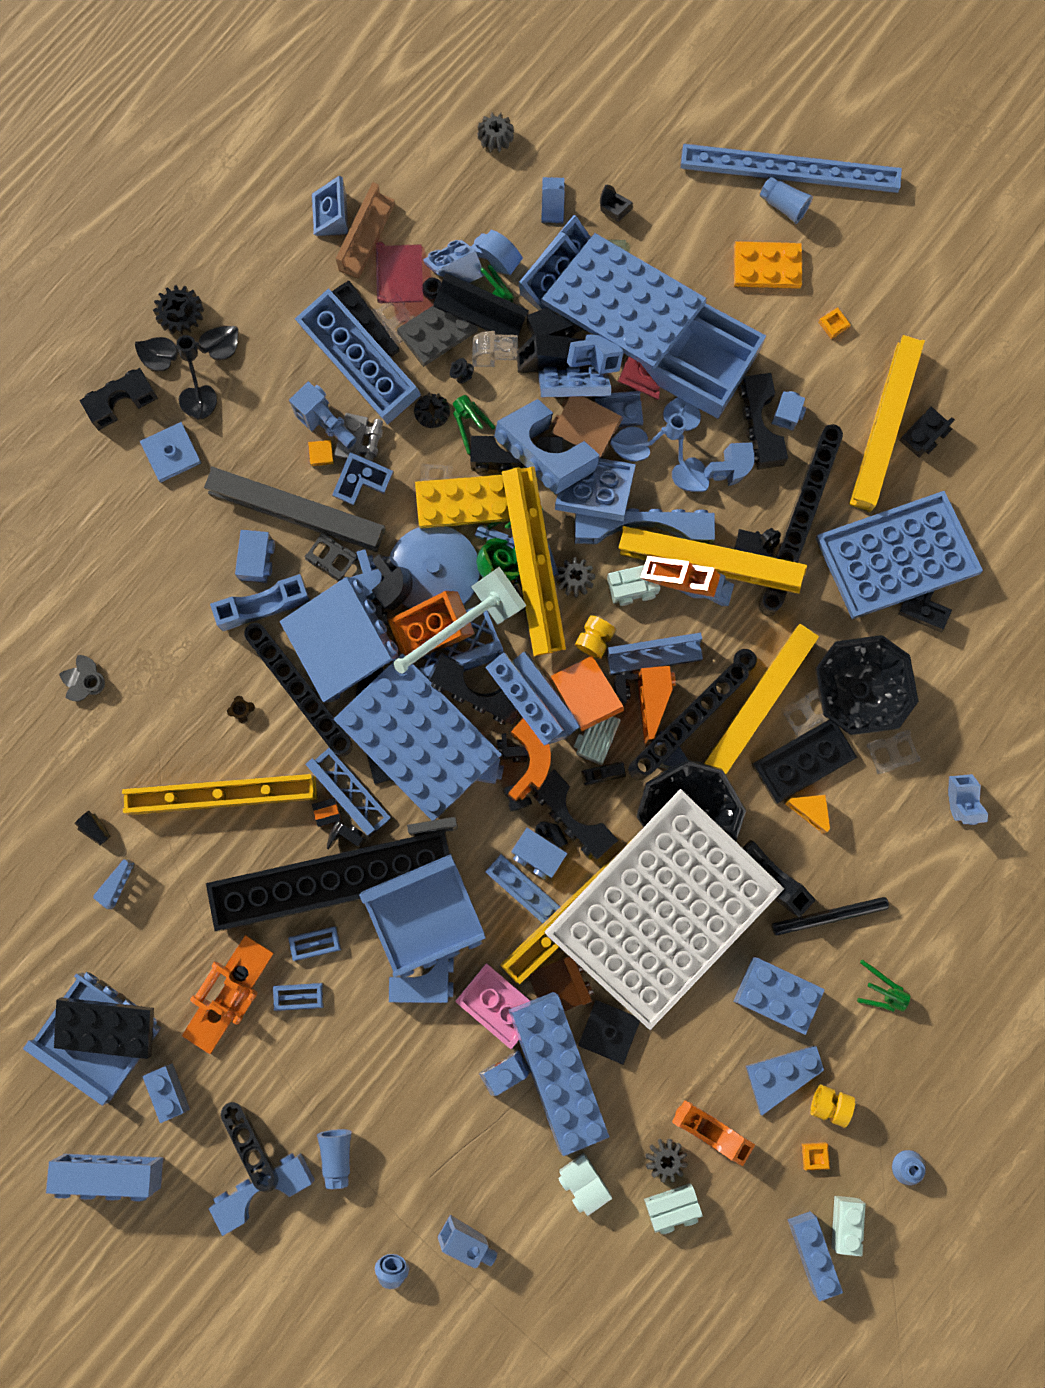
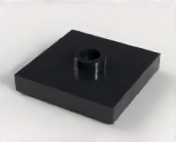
[578,1000,640,1065]

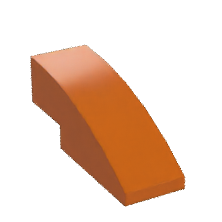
[641,556,721,597]

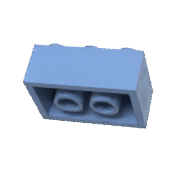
[733,957,825,1035]

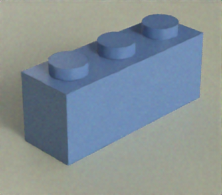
[787,1211,843,1302]

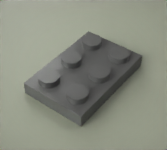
[397,306,478,367]

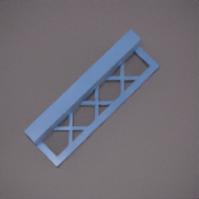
[607,633,703,675]
[305,748,391,837]

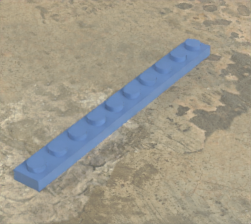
[680,144,902,193]

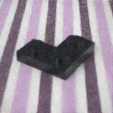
[898,591,952,633]

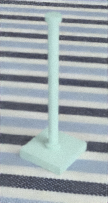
[394,567,526,673]

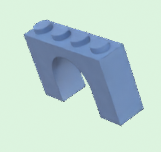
[494,399,600,494]
[389,956,454,1003]

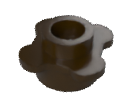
[227,696,255,723]

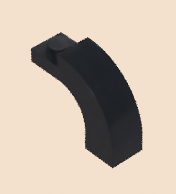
[743,840,816,918]

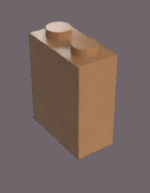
[551,396,624,458]

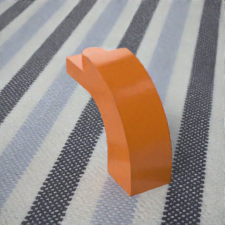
[508,718,551,802]
[672,1100,755,1166]

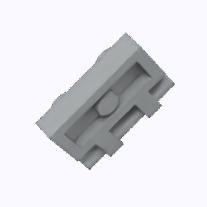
[335,413,383,462]

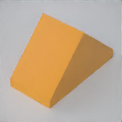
[785,795,830,834]

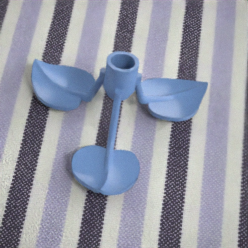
[610,397,709,492]

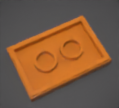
[551,656,624,731]

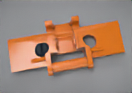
[182,935,274,1054]

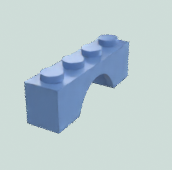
[210,574,311,631]
[209,1153,315,1236]

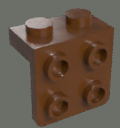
[529,956,594,1012]

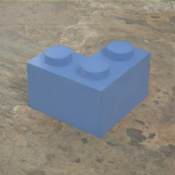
[332,452,393,506]

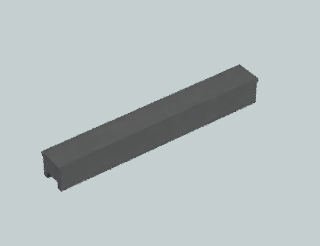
[204,466,386,552]

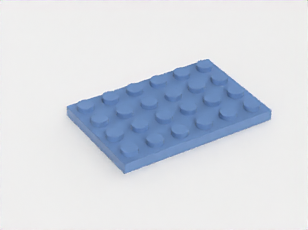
[542,233,706,371]
[816,491,983,620]
[334,653,502,821]

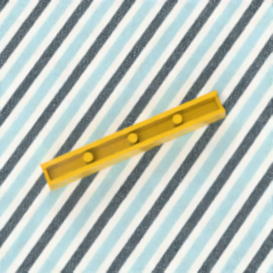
[849,335,925,513]
[502,466,566,656]
[619,526,807,594]
[703,624,819,774]
[122,774,317,815]
[500,842,629,984]

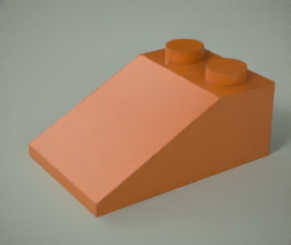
[388,591,475,657]
[638,666,676,746]

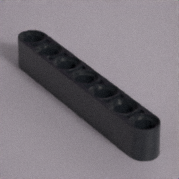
[244,623,353,757]
[628,662,749,780]

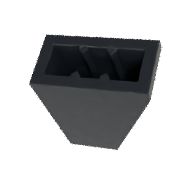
[516,333,584,373]

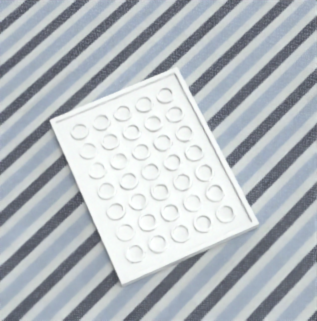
[545,789,784,1030]

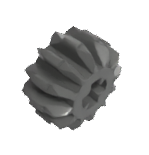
[477,113,514,153]
[556,557,595,598]
[645,1138,688,1183]

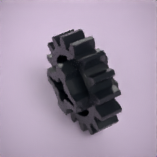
[153,285,204,335]

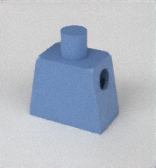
[438,1215,497,1268]

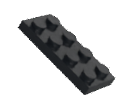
[54,997,154,1059]

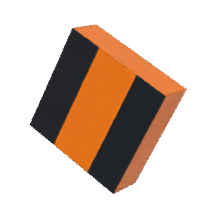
[312,798,342,827]

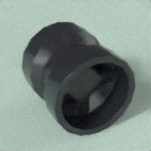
[503,784,533,812]

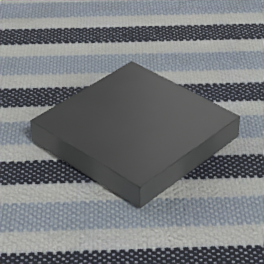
[407,817,458,837]

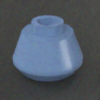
[892,1150,926,1185]
[375,1254,409,1289]

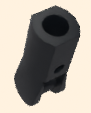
[581,761,626,786]

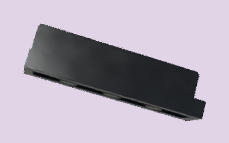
[433,273,529,343]

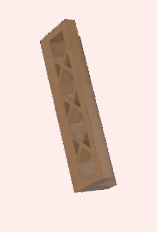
[335,182,395,279]

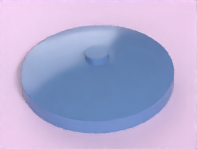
[390,526,480,609]

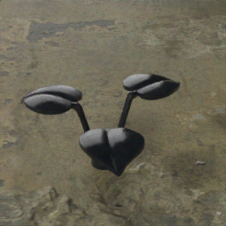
[135,326,239,420]

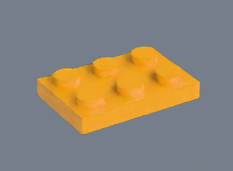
[734,241,802,289]

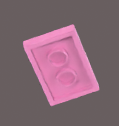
[455,963,530,1049]

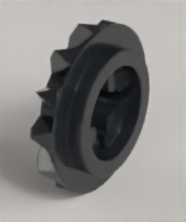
[414,392,450,428]

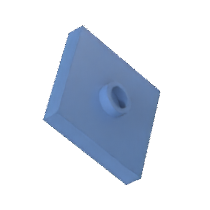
[140,422,201,483]

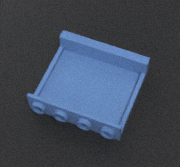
[280,577,399,702]
[485,651,579,746]
[360,854,486,978]
[23,972,161,1106]

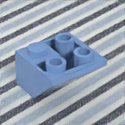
[423,240,484,283]

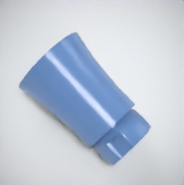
[760,177,813,224]
[317,1129,352,1189]

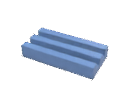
[288,926,341,961]
[273,983,324,1011]

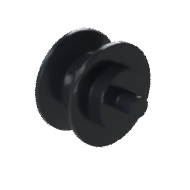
[449,358,474,384]

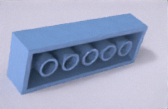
[295,288,421,425]
[508,992,609,1156]

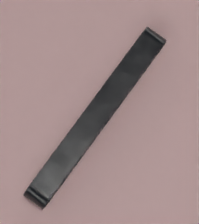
[759,424,843,616]

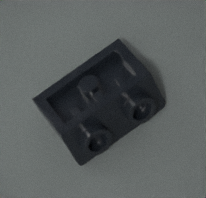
[899,406,955,458]

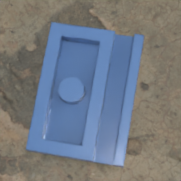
[595,391,643,427]

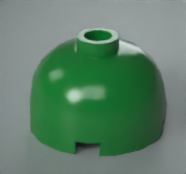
[476,538,520,581]

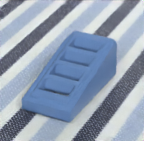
[93,859,134,909]

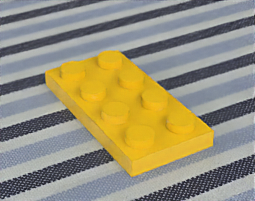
[415,475,510,529]

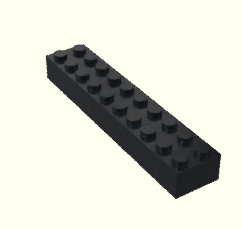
[206,830,450,932]

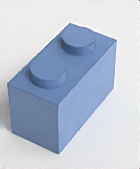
[235,530,275,583]
[511,828,567,880]
[142,1063,190,1123]

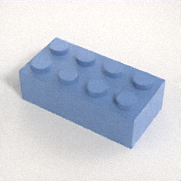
[46,1154,163,1201]

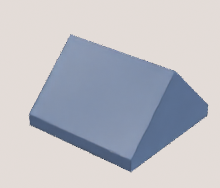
[312,176,348,236]

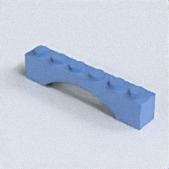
[575,508,715,545]

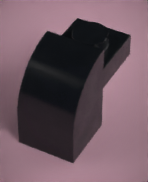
[371,554,412,610]

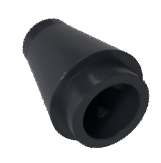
[74,811,111,846]

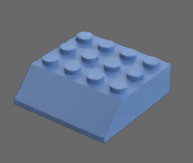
[642,304,766,419]

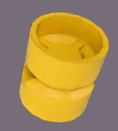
[575,616,616,659]
[810,1084,855,1128]

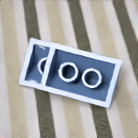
[519,215,591,310]

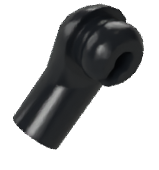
[535,821,568,848]

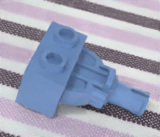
[289,381,357,449]

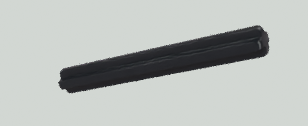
[772,897,889,936]

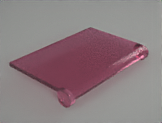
[376,242,423,304]

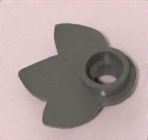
[59,655,105,701]

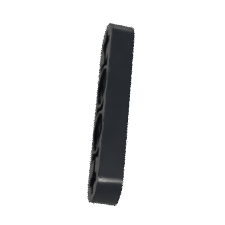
[220,1102,278,1192]

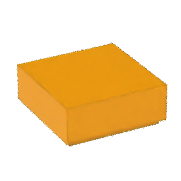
[818,307,851,339]
[308,440,334,466]
[802,1142,830,1170]

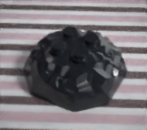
[815,635,919,736]
[636,760,746,842]

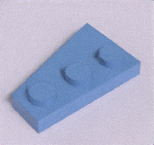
[745,1045,824,1115]

